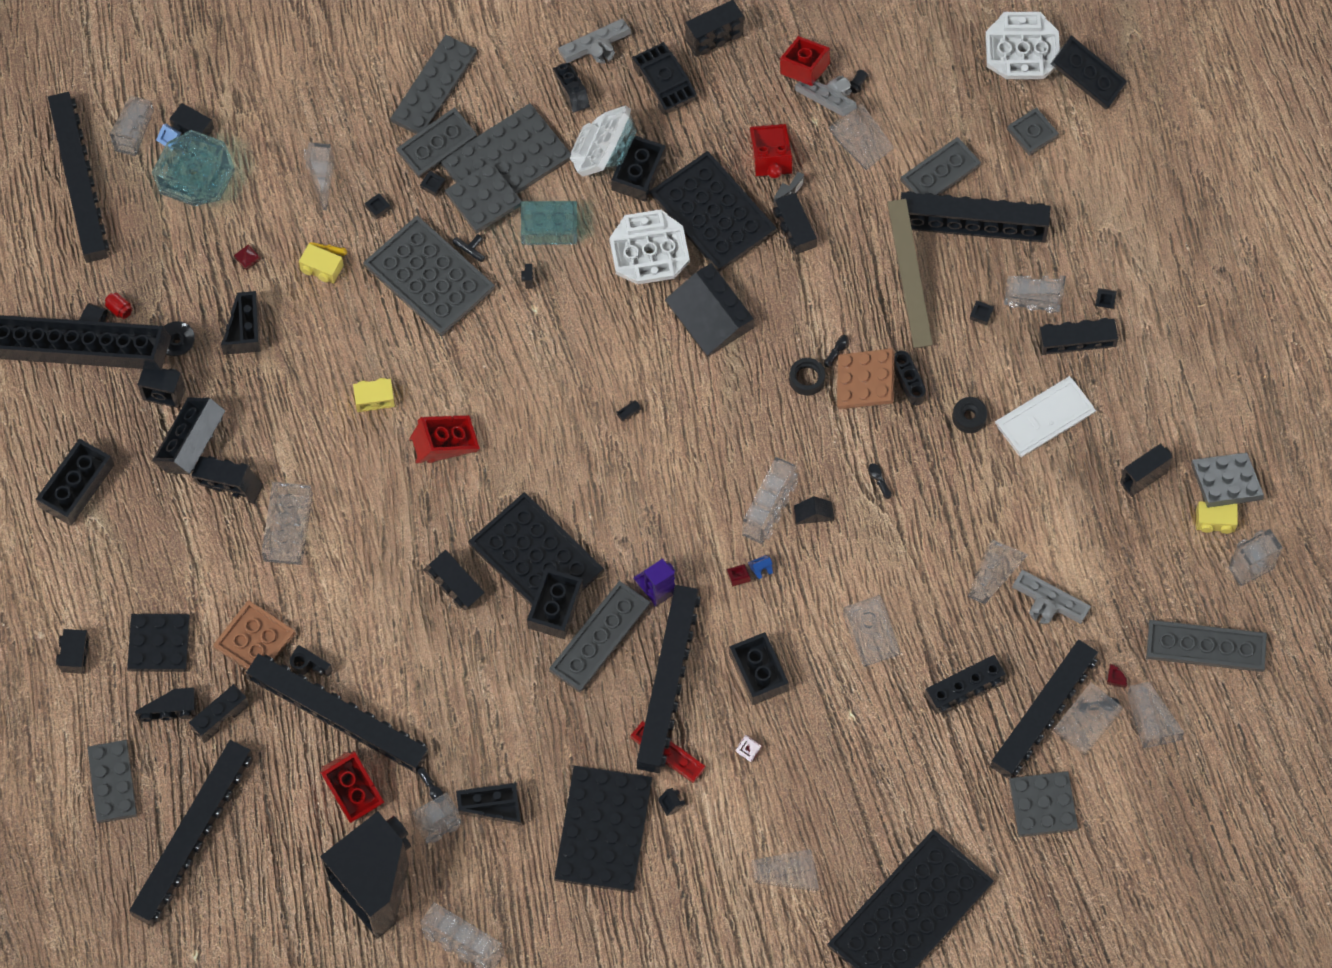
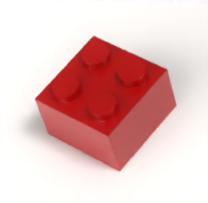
[780,36,830,86]

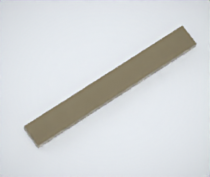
[887,199,933,349]

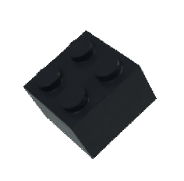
[137,368,186,408]

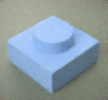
[156,124,181,149]

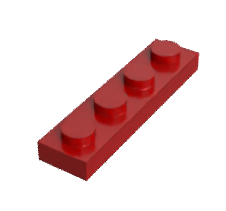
[630,721,706,783]

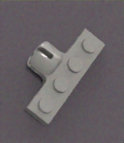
[558,19,631,64]
[795,76,857,116]
[1012,570,1091,624]

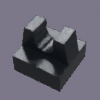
[658,788,686,816]

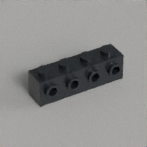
[924,655,1006,715]

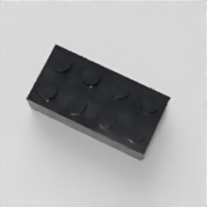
[152,397,225,474]
[36,438,114,526]

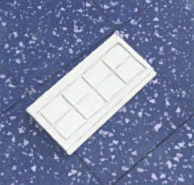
[995,376,1096,458]

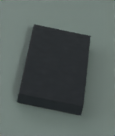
[1050,35,1127,109]

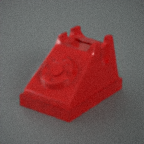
[409,415,480,464]
[320,751,384,823]

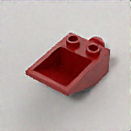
[750,124,792,179]

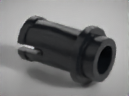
[848,70,868,94]
[616,400,641,422]

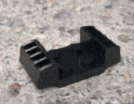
[632,42,697,115]

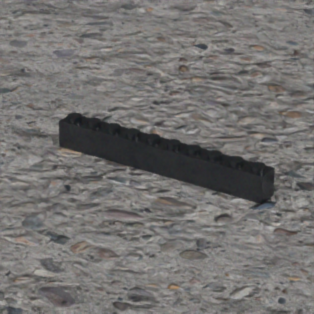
[47,92,110,263]
[637,585,701,774]
[246,653,428,773]
[129,740,253,927]

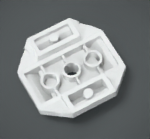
[985,12,1060,79]
[570,105,637,177]
[609,209,690,285]

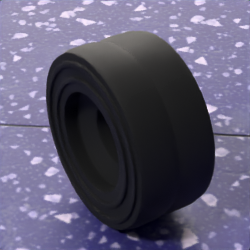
[952,397,987,433]

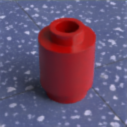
[105,292,133,319]

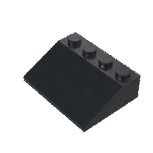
[665,263,754,357]

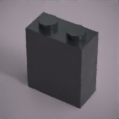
[1120,443,1173,497]

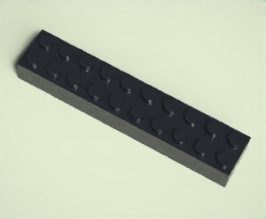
[0,315,171,370]

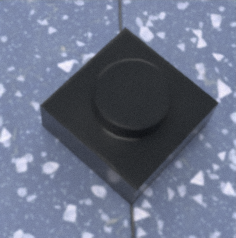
[420,171,446,196]
[364,193,391,219]
[521,264,533,289]
[970,300,994,325]

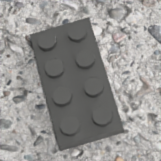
[396,107,477,178]
[900,137,981,195]
[87,740,137,824]

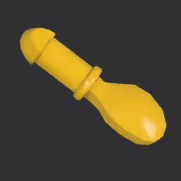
[309,242,347,256]

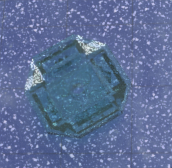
[151,130,235,206]

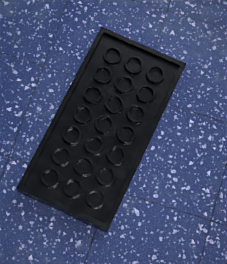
[827,829,994,968]

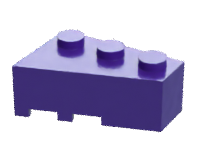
[633,558,675,607]

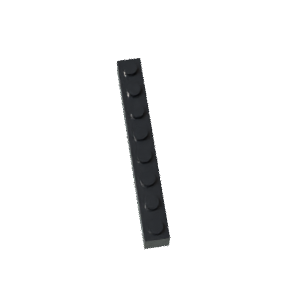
[990,639,1098,779]

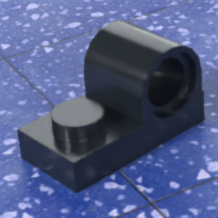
[290,645,333,677]

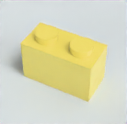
[299,244,344,284]
[353,378,395,412]
[1196,501,1238,534]

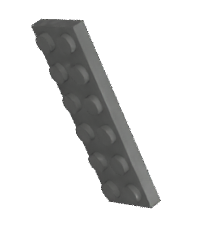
[390,35,477,134]
[549,580,651,693]
[1146,620,1267,672]

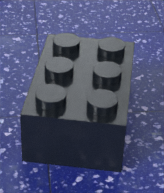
[685,0,744,57]
[611,134,666,202]
[527,568,583,639]
[729,632,789,705]

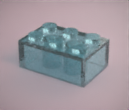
[521,201,578,245]

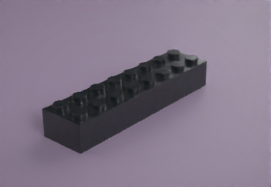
[901,191,1051,243]

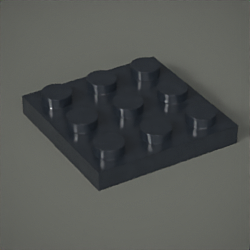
[127,614,190,672]

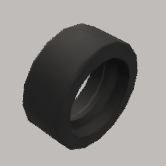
[789,358,825,396]

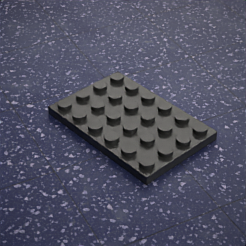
[440,103,571,194]
[363,215,495,336]

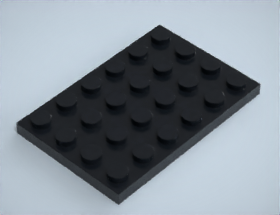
[650,151,777,272]
[468,492,604,606]
[554,765,652,893]

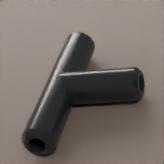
[453,234,485,262]

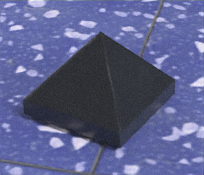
[1095,288,1117,309]

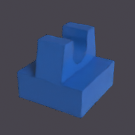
[748,555,773,579]

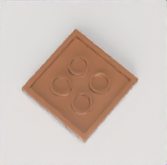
[837,348,895,409]
[213,600,296,670]

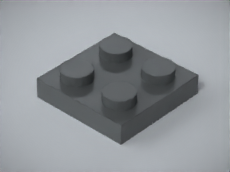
[1007,107,1059,156]

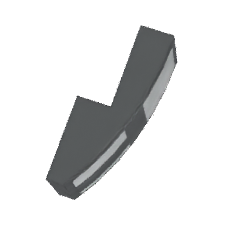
[774,172,804,206]

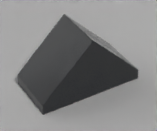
[794,496,834,525]

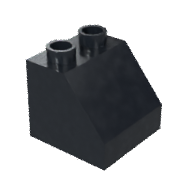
[320,811,411,939]

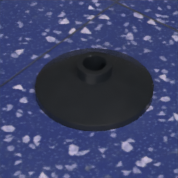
[164,321,195,356]

